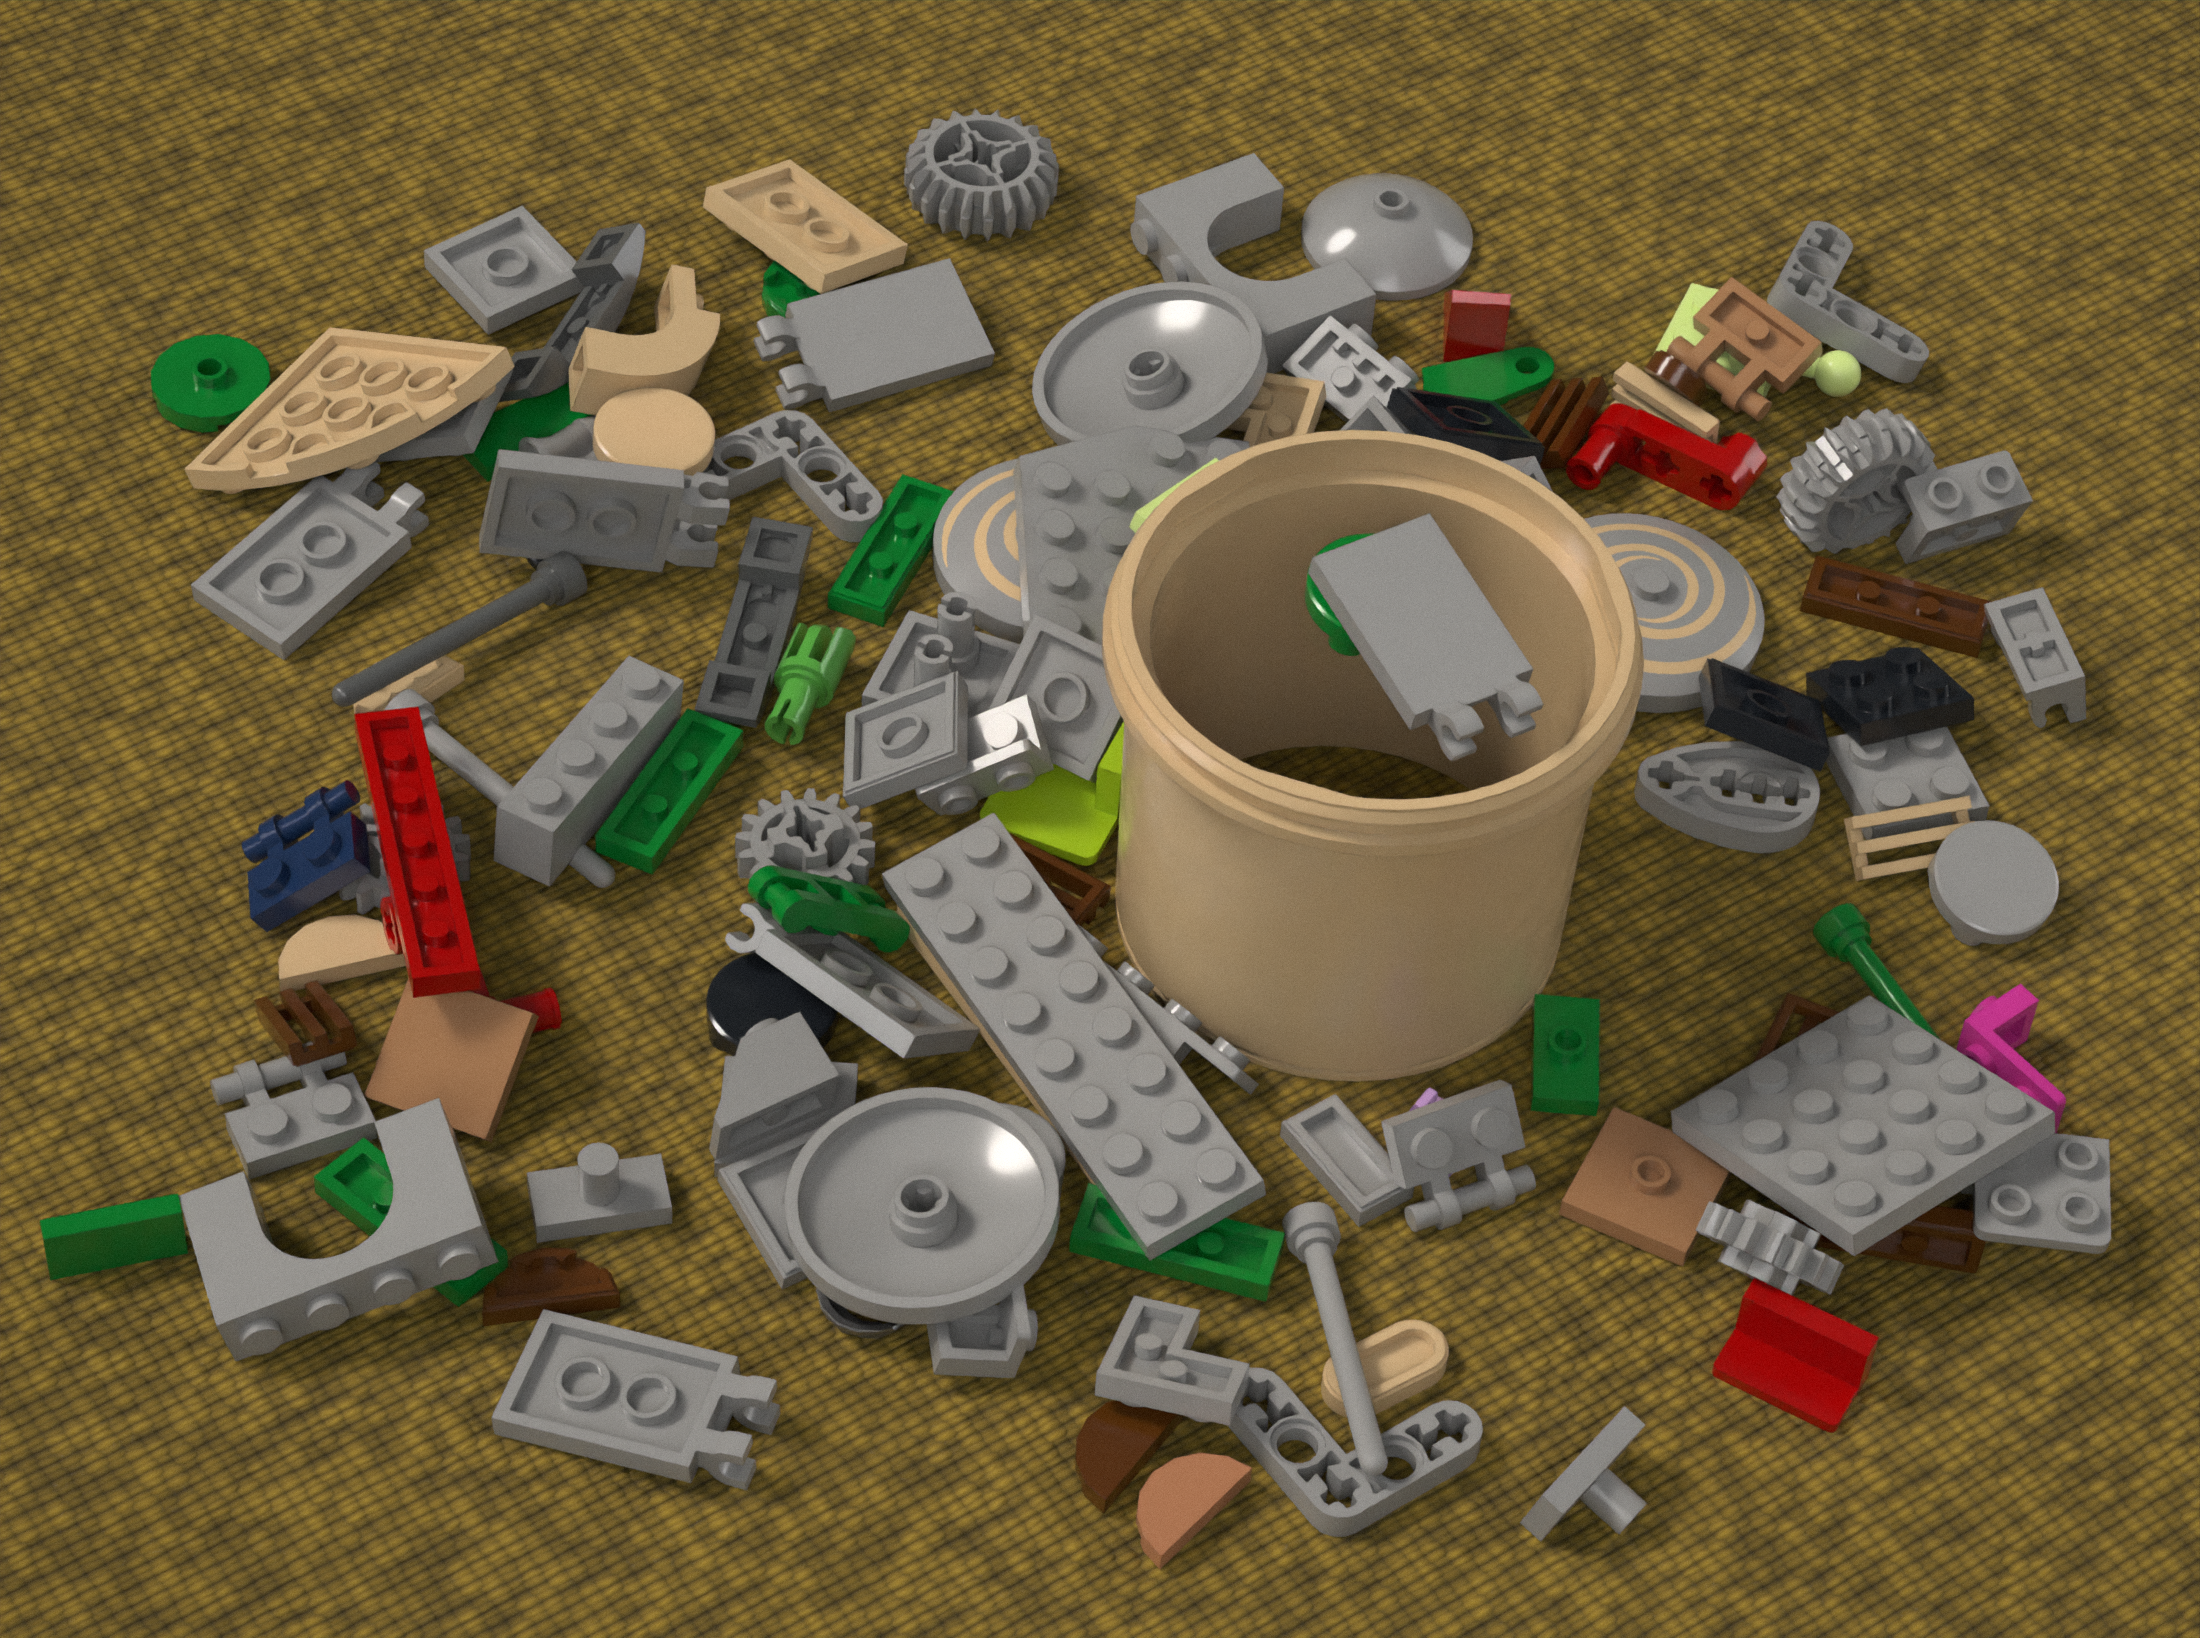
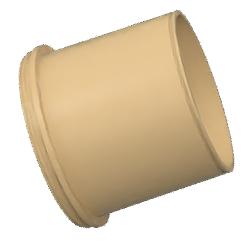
[1102,430,1644,1081]

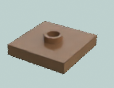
[1559,1107,1732,1267]

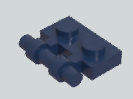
[242,780,371,932]

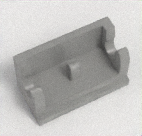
[1984,587,2086,728]

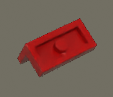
[1712,1278,1879,1433]

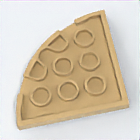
[184,327,515,494]

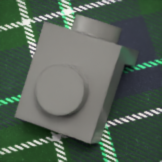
[927,1285,1038,1378]

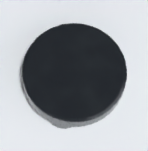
[706,953,838,1056]

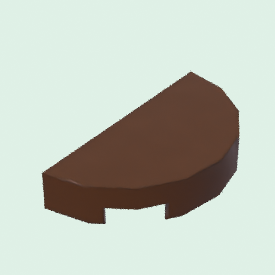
[482,1248,620,1327]
[1075,1400,1183,1514]

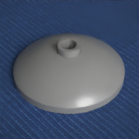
[1301,173,1473,301]

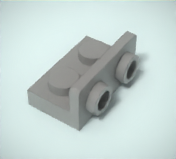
[1282,315,1419,423]
[1896,451,2033,564]
[915,695,1054,816]

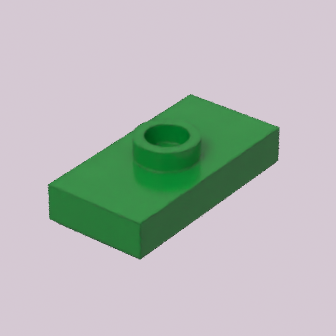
[1530,994,1600,1116]

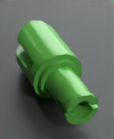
[765,623,856,745]

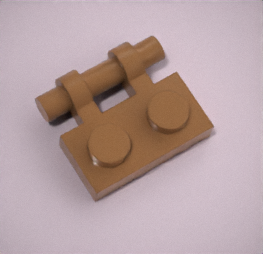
[1667,277,1822,421]

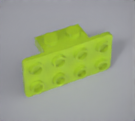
[979,722,1124,866]

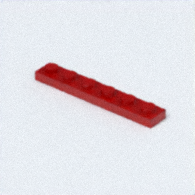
[354,707,480,998]

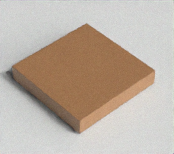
[364,978,539,1142]

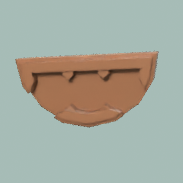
[1136,1453,1252,1569]

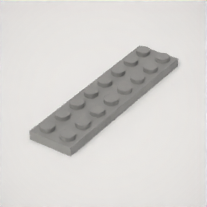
[882,813,1266,1261]

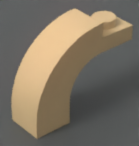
[568,264,720,416]

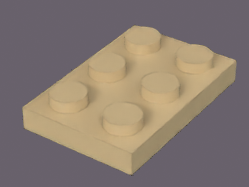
[703,159,908,294]

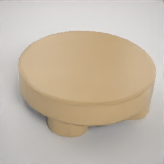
[593,387,715,476]

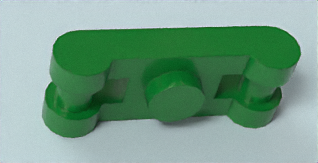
[748,865,910,952]

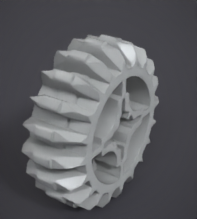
[904,108,1059,242]
[1776,408,1938,554]

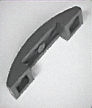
[499,223,646,402]
[695,517,813,728]

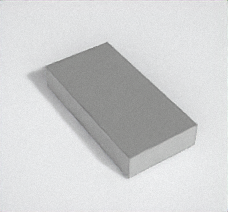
[1280,1094,1414,1227]

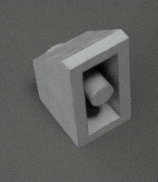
[709,1012,839,1160]

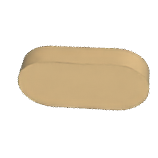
[1321,1320,1449,1417]

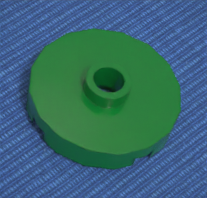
[151,334,271,433]

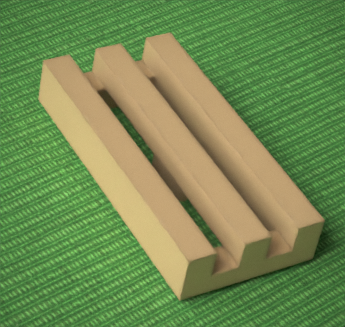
[1610,362,1720,444]
[1844,796,1975,881]

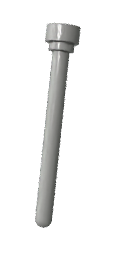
[384,689,615,888]
[1282,1202,1388,1476]

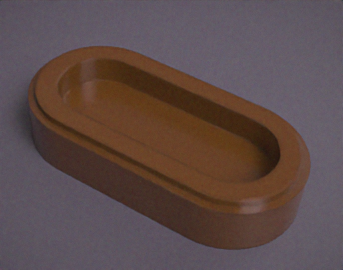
[1644,350,1709,407]

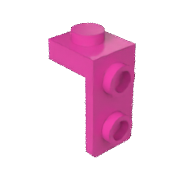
[1956,984,2066,1133]

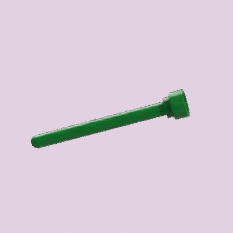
[1813,903,1942,1041]

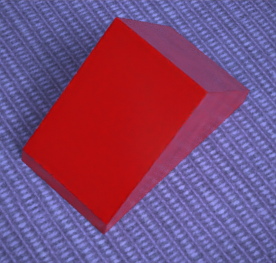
[1443,290,1511,362]

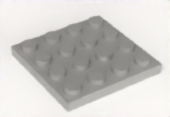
[1671,995,2055,1256]

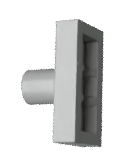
[527,1143,672,1243]
[1520,1406,1647,1542]

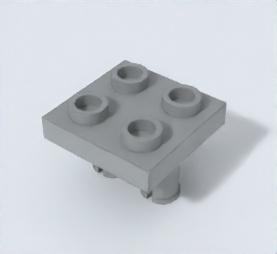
[862,591,1020,718]

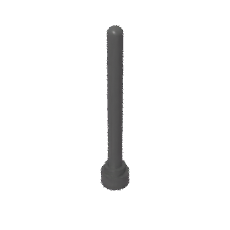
[332,551,587,707]

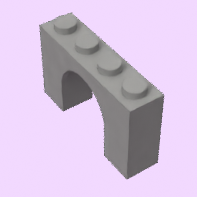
[1130,153,1376,374]
[179,1098,498,1361]

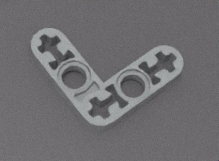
[1767,221,1929,383]
[702,410,883,542]
[1228,1368,1483,1537]

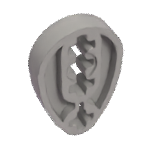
[1634,741,1820,853]

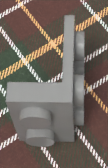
[1961,1133,2111,1254]

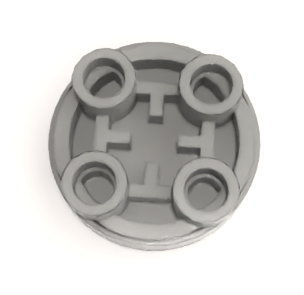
[1927,820,2059,946]

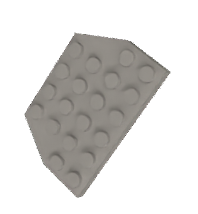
[1013,425,1250,645]

